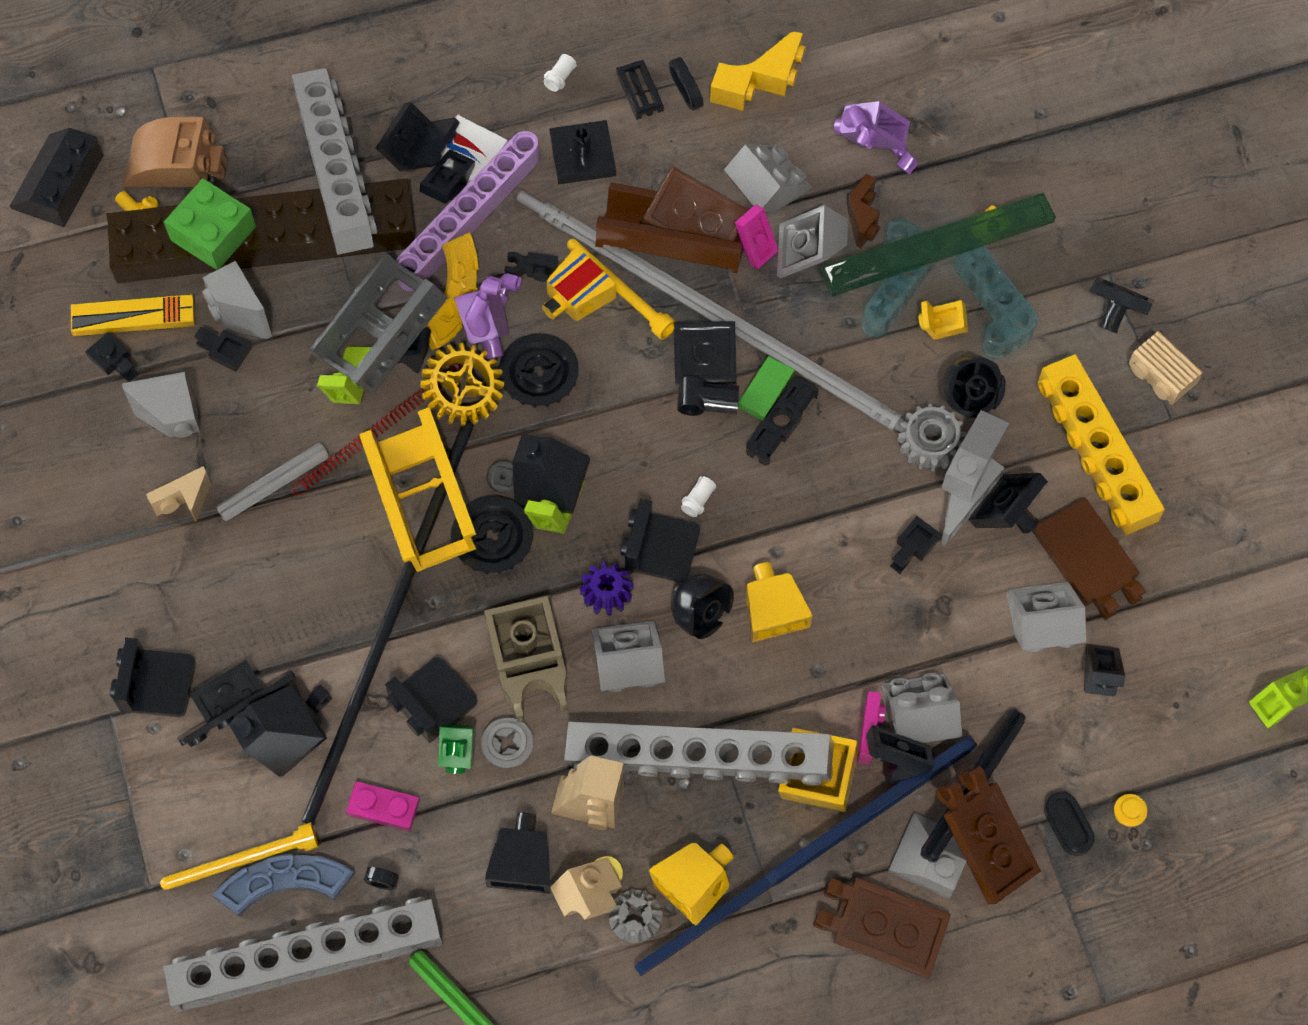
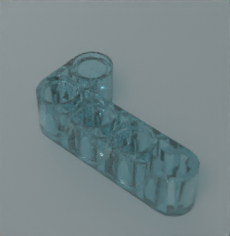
[862,218,940,337]
[954,239,1038,359]

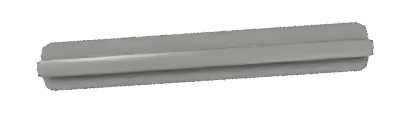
[216,443,328,521]

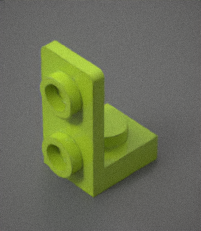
[317,346,372,404]
[524,480,585,534]
[1249,667,1308,728]

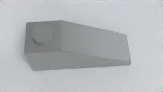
[941,410,1009,502]
[940,459,1005,547]

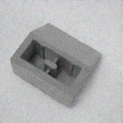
[724,144,812,212]
[881,673,962,743]

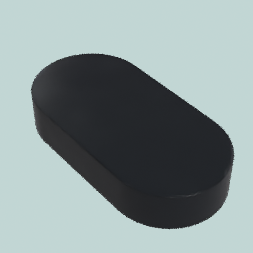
[669,57,704,111]
[1044,792,1095,856]

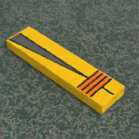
[71,294,195,336]

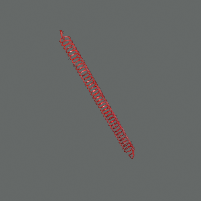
[292,363,462,496]

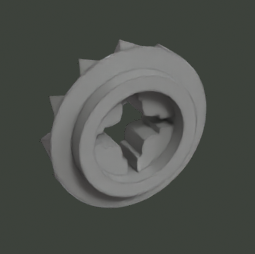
[481,718,534,770]
[608,888,662,943]

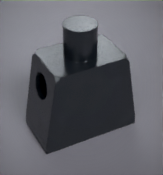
[485,812,550,894]

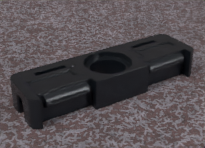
[746,377,819,466]

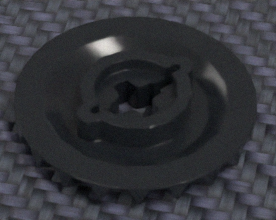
[499,334,579,408]
[451,496,533,575]

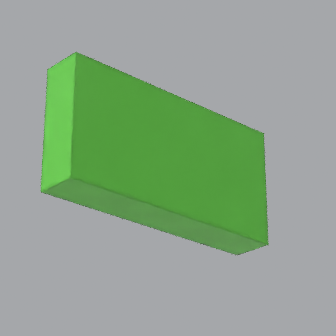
[738,356,795,421]

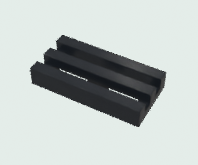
[616,60,664,120]

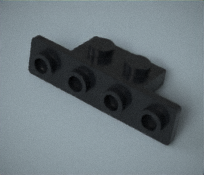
[177,659,296,747]

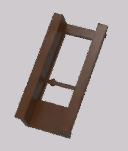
[595,182,751,273]

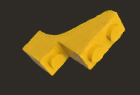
[710,32,806,111]

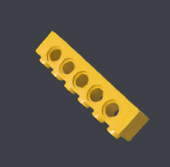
[1038,354,1165,536]

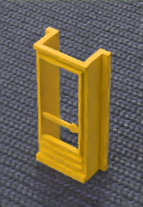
[359,407,476,572]

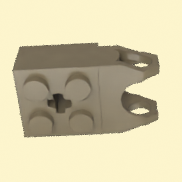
[484,596,568,722]

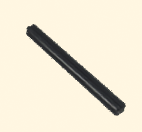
[920,709,1026,863]

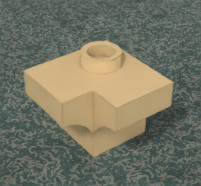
[550,858,622,920]

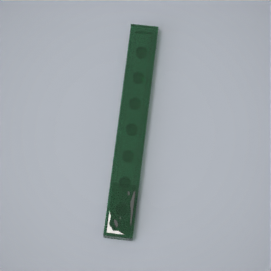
[820,192,1056,297]

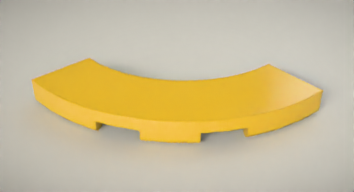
[425,232,479,350]

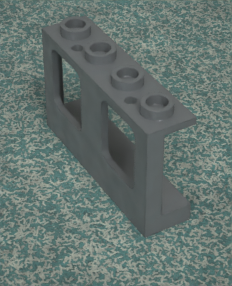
[310,252,447,395]

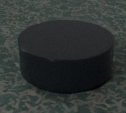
[364,867,399,890]

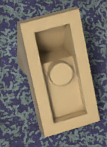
[146,466,211,522]

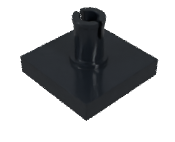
[549,120,616,185]
[1090,277,1155,333]
[968,473,1048,534]

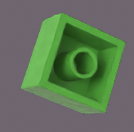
[164,178,256,270]

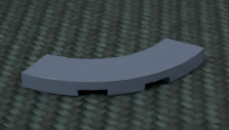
[212,854,355,917]

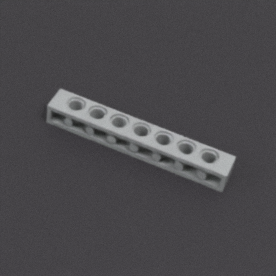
[292,68,377,255]
[564,722,834,785]
[163,897,443,1013]

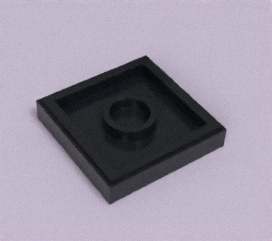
[674,321,737,384]

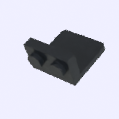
[376,102,460,171]
[620,498,700,583]
[110,637,195,717]
[385,657,477,744]

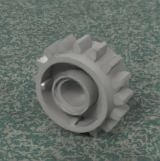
[897,404,966,471]

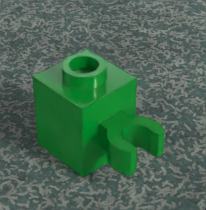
[438,724,476,774]

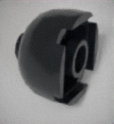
[941,355,1006,418]
[671,574,734,639]

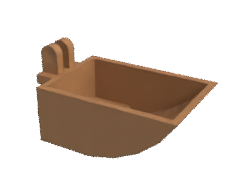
[122,117,228,187]

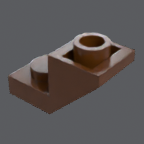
[847,173,880,249]

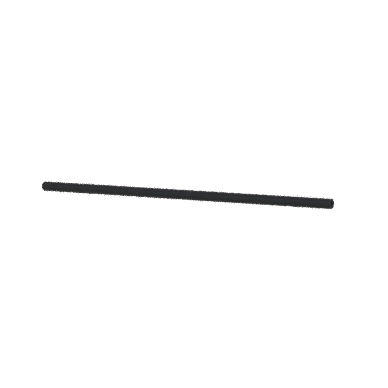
[301,422,474,825]

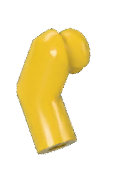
[115,191,159,211]

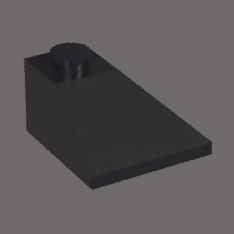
[513,434,591,514]
[229,685,327,777]

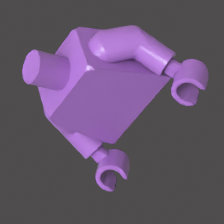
[834,102,918,174]
[455,273,522,360]

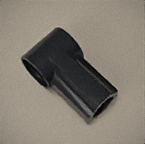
[677,376,739,416]

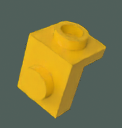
[918,300,968,340]

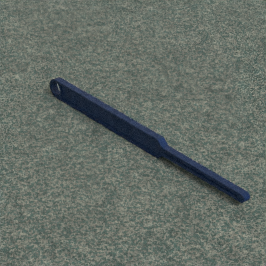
[634,735,978,976]

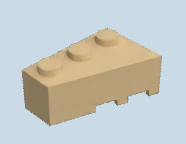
[551,755,624,830]

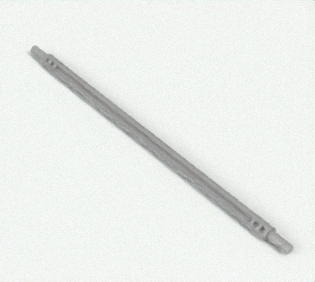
[517,190,927,437]

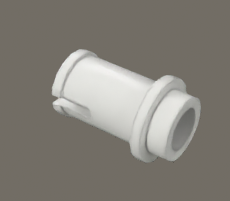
[543,54,577,92]
[681,476,716,517]

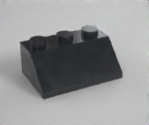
[10,128,104,227]

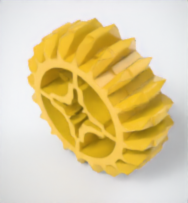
[420,342,504,426]

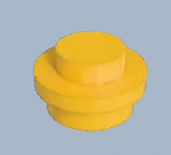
[1114,794,1148,827]

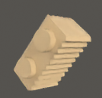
[1129,331,1203,405]

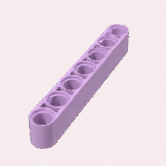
[396,131,539,291]

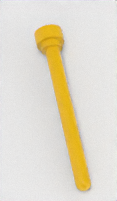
[567,239,677,340]
[160,822,319,890]

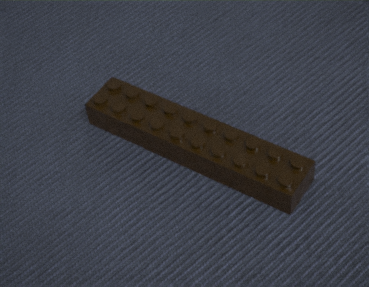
[106,179,415,283]

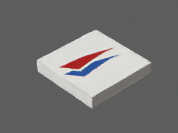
[433,115,508,184]

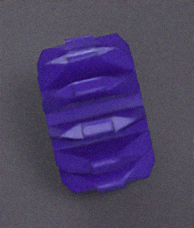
[579,561,634,617]

